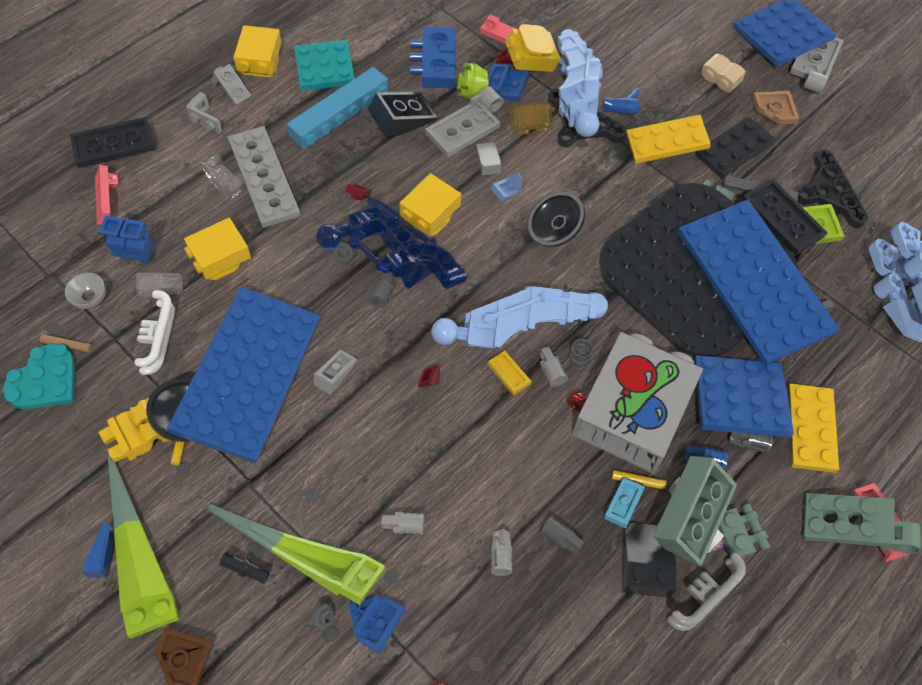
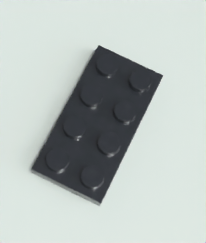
[70,116,156,168]
[695,116,776,179]
[742,178,828,255]

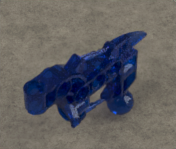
[316,197,467,289]

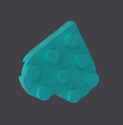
[3,344,75,409]

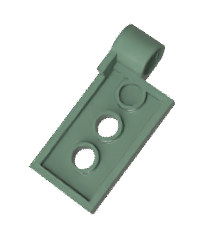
[805,493,921,554]

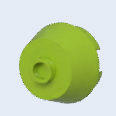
[457,62,489,100]

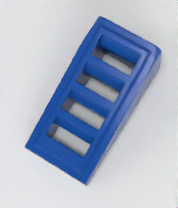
[81,523,115,578]

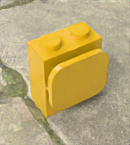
[505,24,561,72]
[234,25,282,77]
[400,173,461,236]
[184,217,251,280]

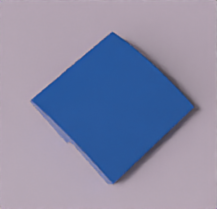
[488,64,530,102]

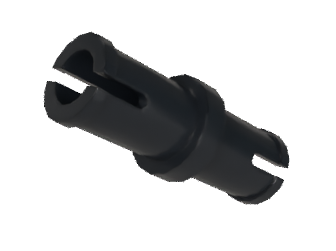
[219,551,271,584]

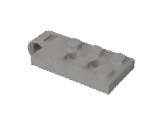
[790,37,844,94]
[425,86,504,157]

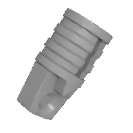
[540,347,568,387]
[381,512,425,535]
[491,529,512,576]

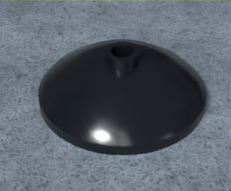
[528,192,585,247]
[146,378,192,442]

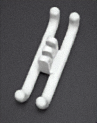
[134,290,175,375]

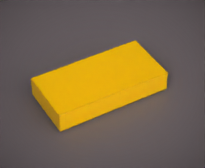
[488,350,532,396]

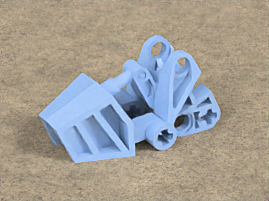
[869,222,922,343]

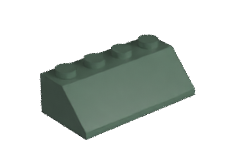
[653,456,737,566]

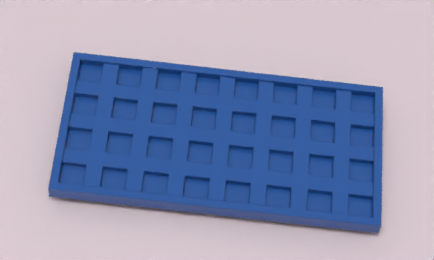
[678,200,840,365]
[167,286,321,464]

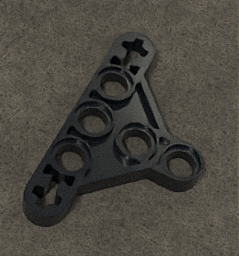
[548,89,627,147]
[797,149,868,228]

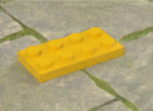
[626,115,711,164]
[787,384,839,473]

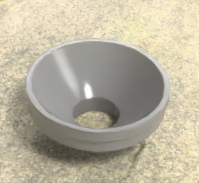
[65,273,106,309]

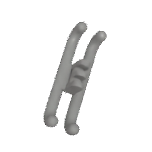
[667,553,746,631]

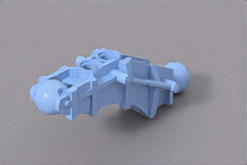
[557,29,603,137]
[431,286,608,349]

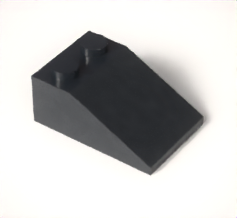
[368,92,438,136]
[622,522,677,598]

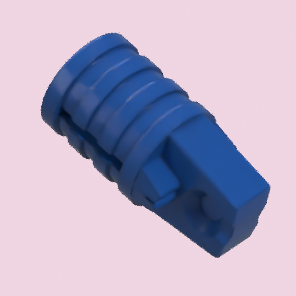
[684,446,728,470]

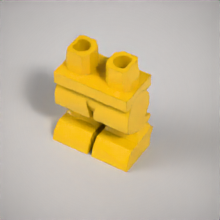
[99,398,171,462]

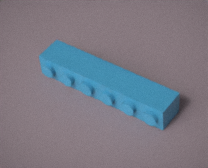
[287,67,389,150]

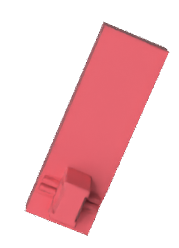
[480,14,516,44]
[95,165,118,225]

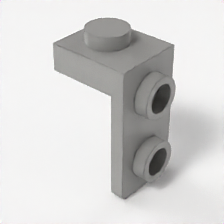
[211,64,251,105]
[186,92,222,134]

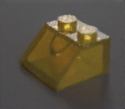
[506,102,553,134]

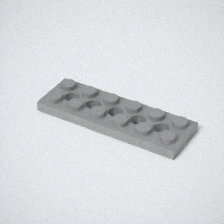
[227,126,301,228]

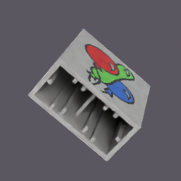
[572,332,703,474]

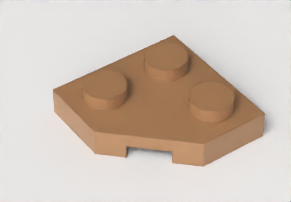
[752,91,799,125]

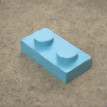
[604,477,645,529]

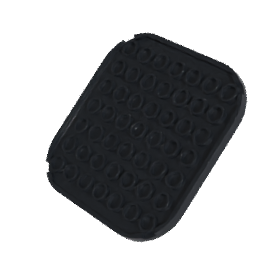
[601,183,799,357]

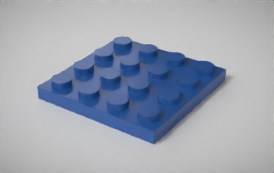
[733,0,836,67]
[694,355,794,438]

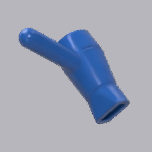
[603,88,640,115]

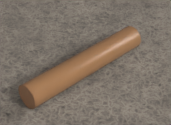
[40,334,92,353]

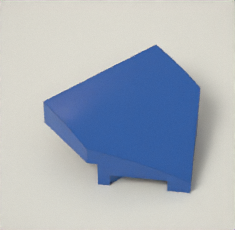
[348,594,406,654]

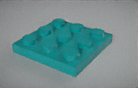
[294,40,355,91]

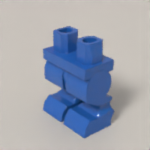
[98,215,155,264]

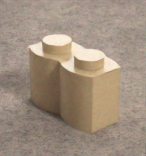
[701,54,746,93]

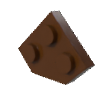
[155,628,214,685]

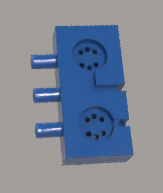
[410,27,455,88]

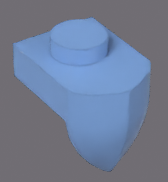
[490,174,521,203]

